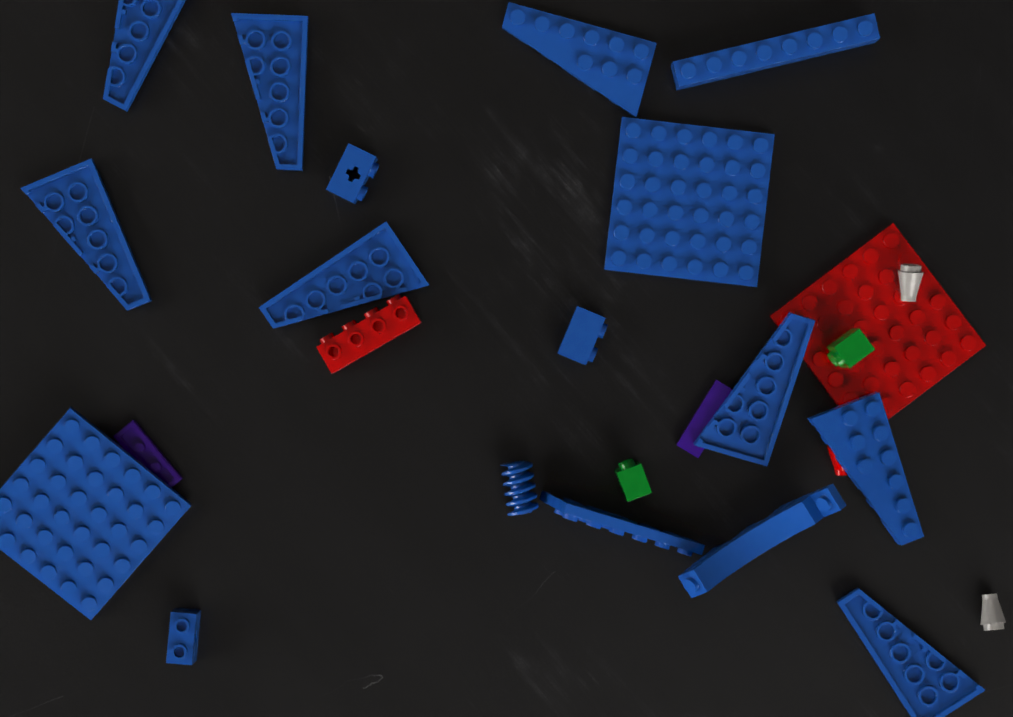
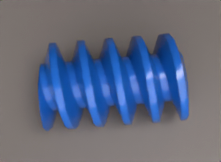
[500,461,539,516]

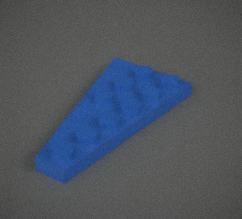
[259,221,429,329]
[693,312,815,466]
[807,392,924,546]
[539,490,705,556]

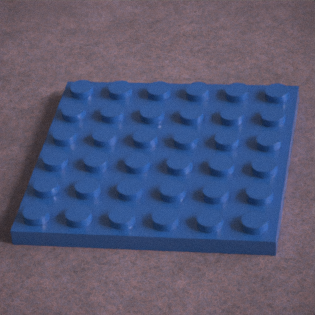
[604,117,775,287]
[0,407,191,620]

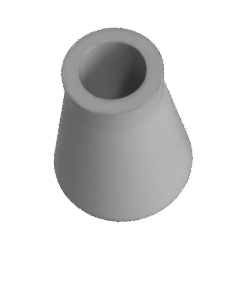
[898,263,924,302]
[980,593,1006,631]

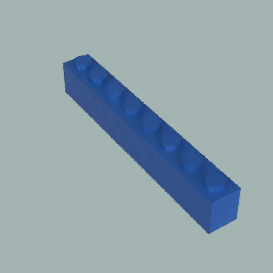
[671,13,880,91]

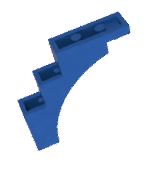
[678,483,847,598]

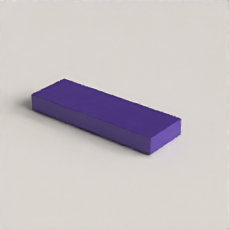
[676,380,732,458]
[114,419,183,487]

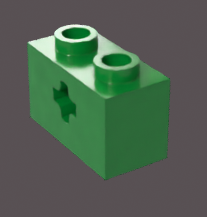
[826,328,875,368]
[614,458,652,502]

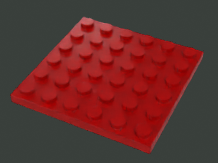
[770,223,986,419]

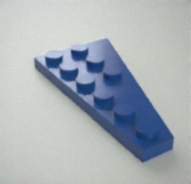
[103,0,186,112]
[502,2,657,118]
[231,13,309,171]
[21,158,152,311]
[836,587,985,717]

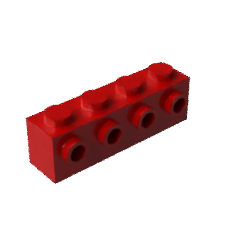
[316,294,422,374]

